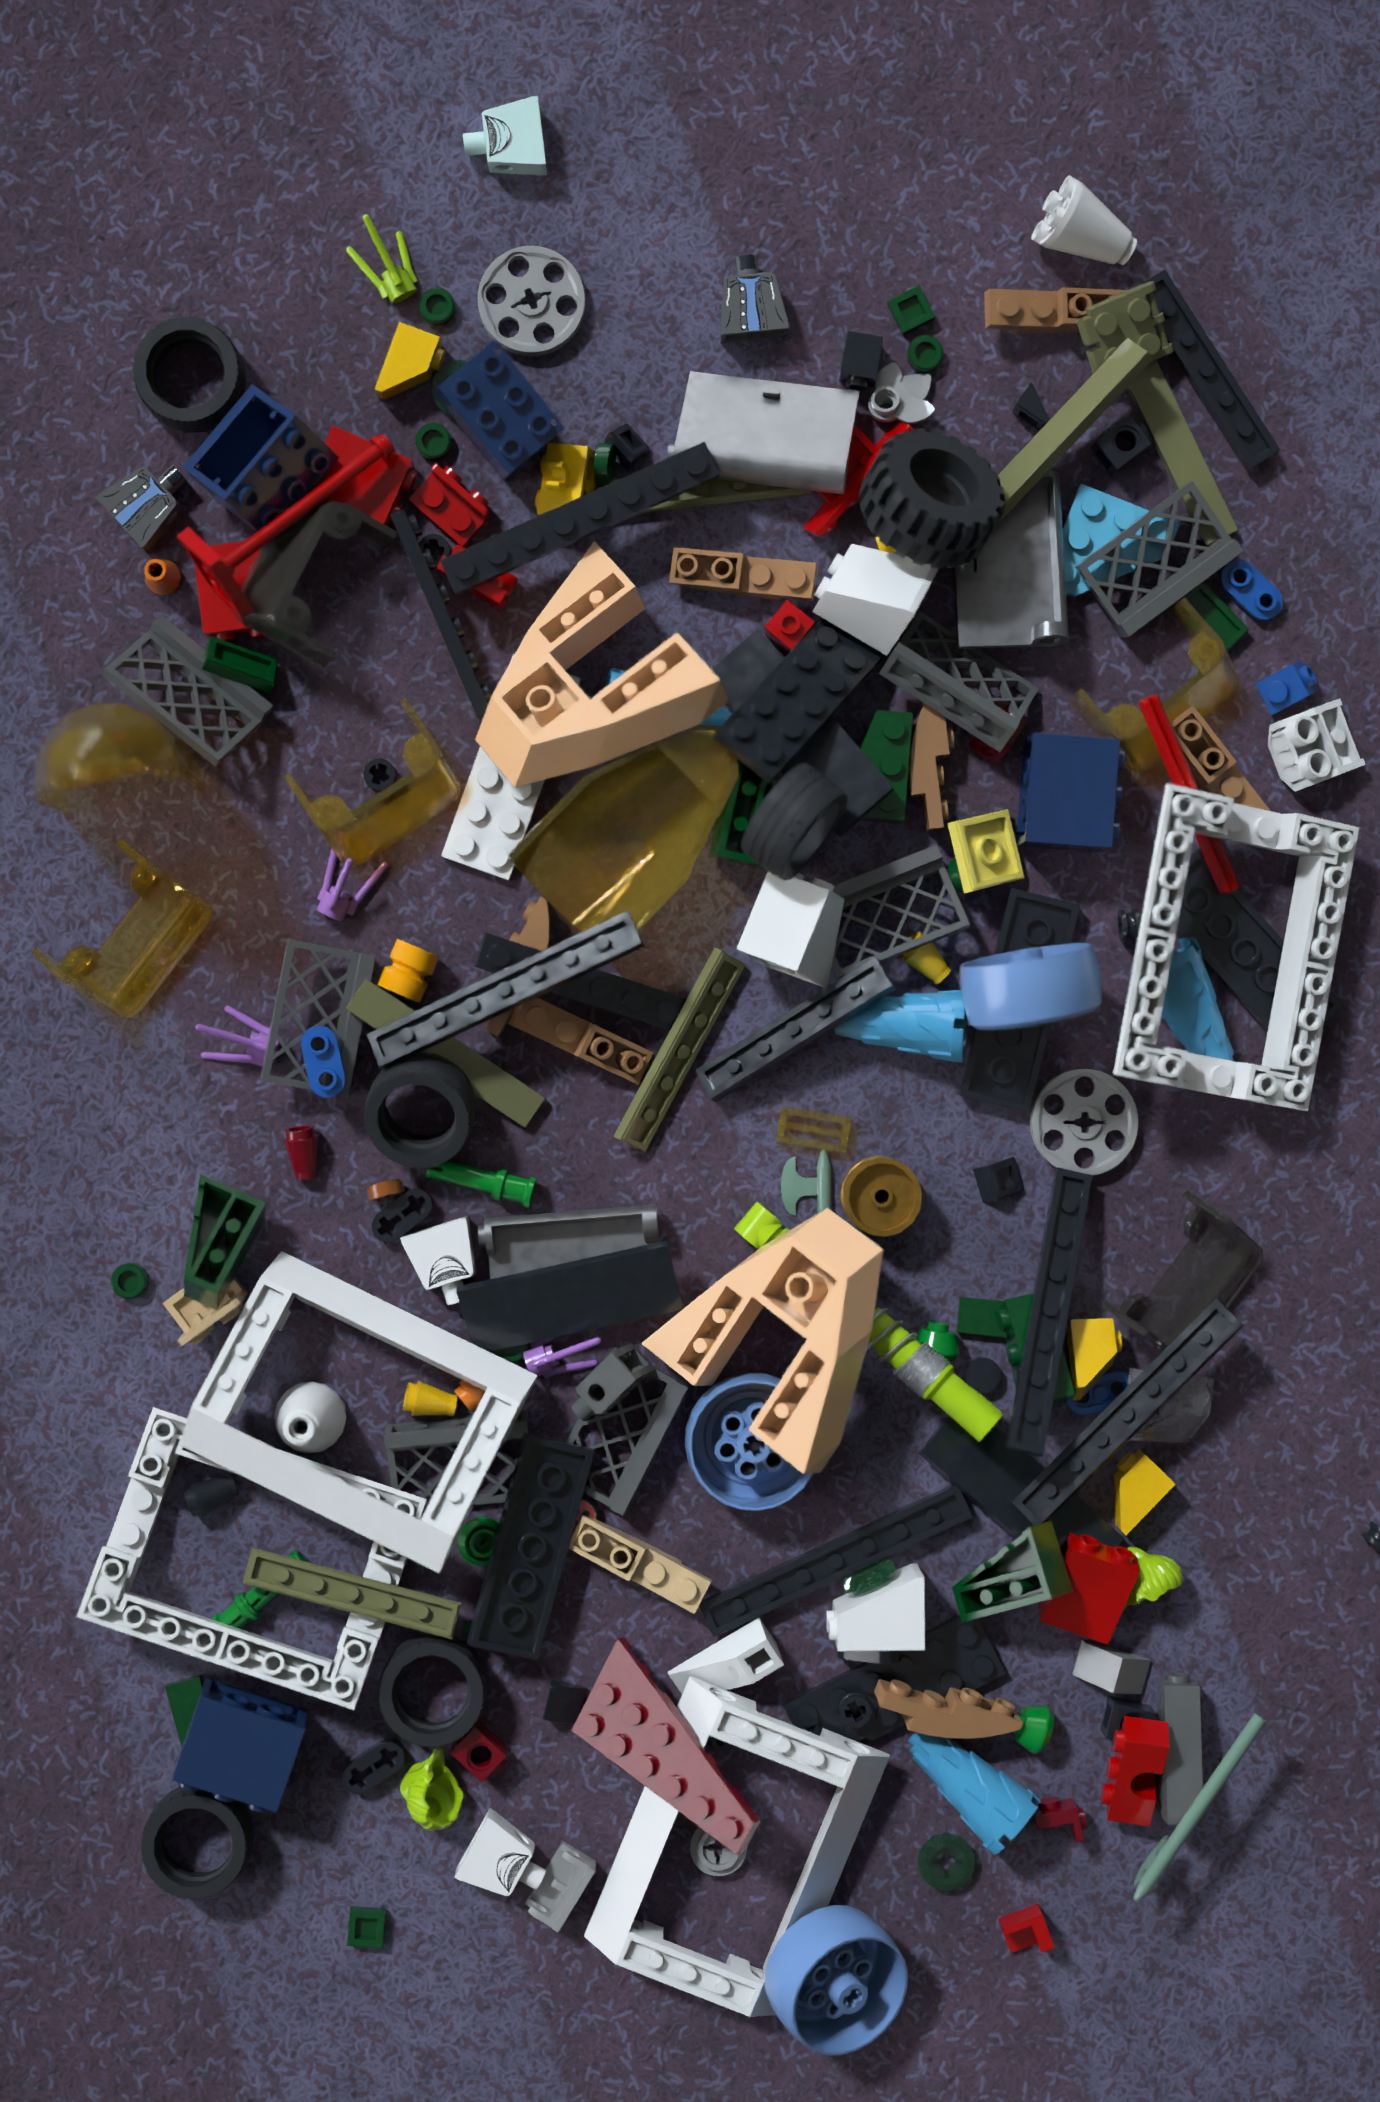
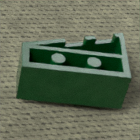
[860,710,913,824]
[709,753,777,870]
[184,1174,266,1310]
[997,1293,1075,1408]
[952,1521,1073,1622]

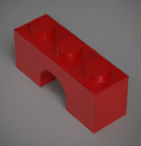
[1101,1716,1169,1827]

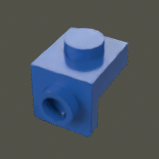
[1255,660,1317,715]

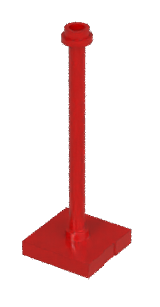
[177,434,395,619]

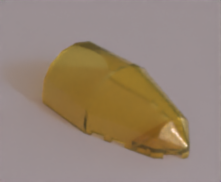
[35,703,202,814]
[507,725,739,933]

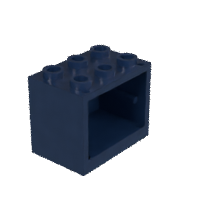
[435,339,565,480]
[182,385,339,532]
[1016,732,1125,853]
[172,1678,308,1813]

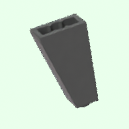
[1155,1672,1204,1826]

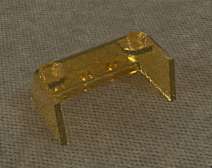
[1068,598,1239,773]
[284,698,461,867]
[32,838,212,1018]

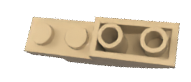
[568,1515,712,1614]

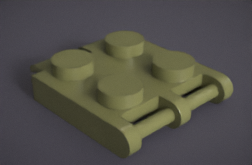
[1076,281,1174,374]

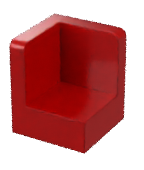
[998,1903,1055,1953]

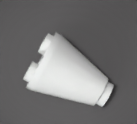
[1031,175,1137,265]
[274,1381,346,1453]

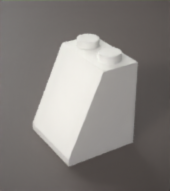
[813,544,938,656]
[736,872,844,988]
[826,1564,925,1651]

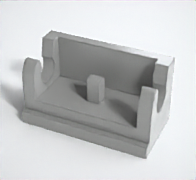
[526,1841,596,1932]

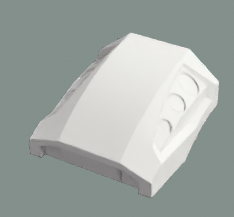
[1268,698,1366,792]

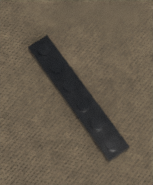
[1139,269,1280,472]
[391,509,491,718]
[473,932,687,1031]
[696,956,896,1103]

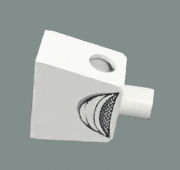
[400,1216,476,1305]
[454,1808,546,1896]

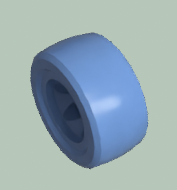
[960,943,1102,1030]
[685,1372,814,1511]
[765,1905,908,2055]

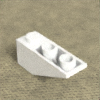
[668,1617,784,1694]

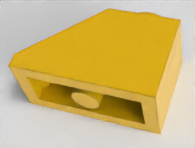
[374,322,446,400]
[1066,1318,1122,1400]
[1114,1449,1175,1535]

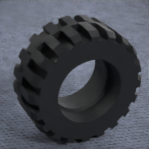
[859,429,1005,569]

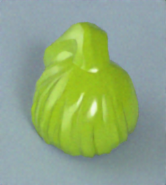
[1123,1547,1184,1610]
[400,1746,464,1831]

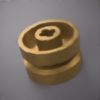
[840,1155,922,1237]

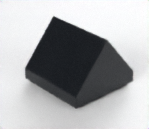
[604,423,651,471]

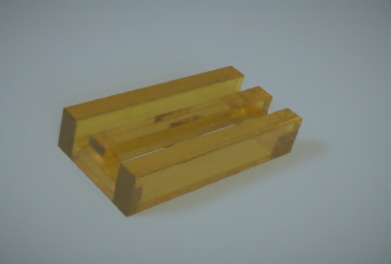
[775,1106,852,1153]

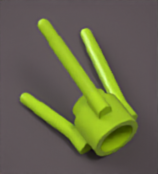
[346,214,418,304]

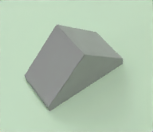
[1072,1640,1151,1694]

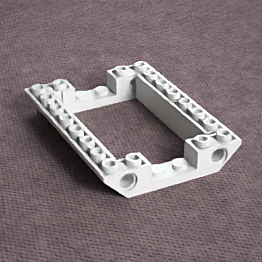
[1113,784,1359,1111]
[179,1251,538,1574]
[77,1407,427,1710]
[584,1676,890,2017]

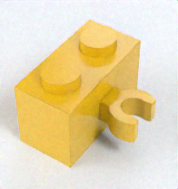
[535,443,595,516]

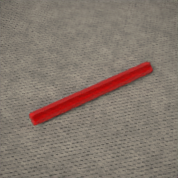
[1139,695,1239,894]

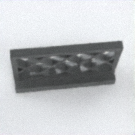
[1075,481,1243,637]
[879,611,1039,752]
[102,615,273,767]
[831,845,970,980]
[260,939,376,1097]
[566,1347,693,1516]
[383,1410,530,1510]

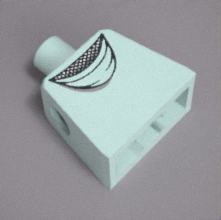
[463,96,547,175]

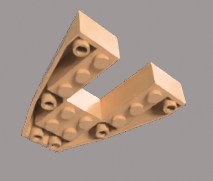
[475,541,729,787]
[641,1208,883,1474]

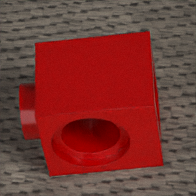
[764,600,815,654]

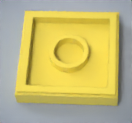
[947,809,1025,893]

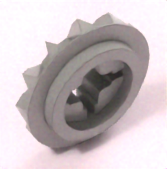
[690,1827,747,1876]

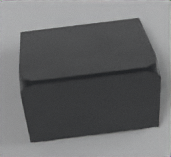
[1012,383,1049,431]
[973,1157,1024,1203]
[543,1679,586,1723]

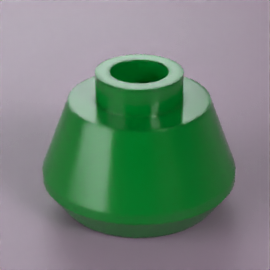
[916,1321,960,1362]
[458,1517,499,1566]
[1011,1705,1054,1754]

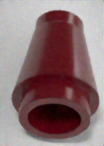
[283,1125,319,1180]

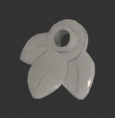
[868,362,935,424]

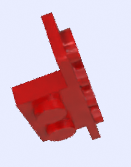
[803,422,914,537]

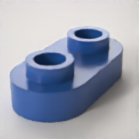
[1219,560,1283,621]
[301,1026,347,1097]
[1066,1370,1134,1415]

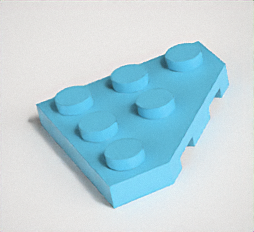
[1063,484,1180,598]

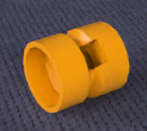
[377,939,440,1003]

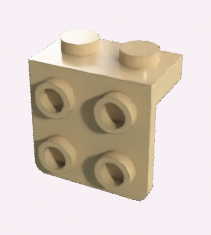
[163,1277,248,1346]

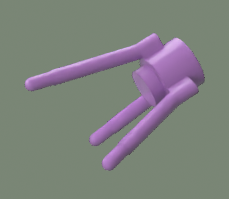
[316,830,388,922]
[196,1006,280,1066]
[523,1337,601,1379]

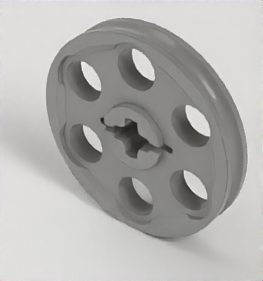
[477,246,585,357]
[1030,1069,1138,1175]

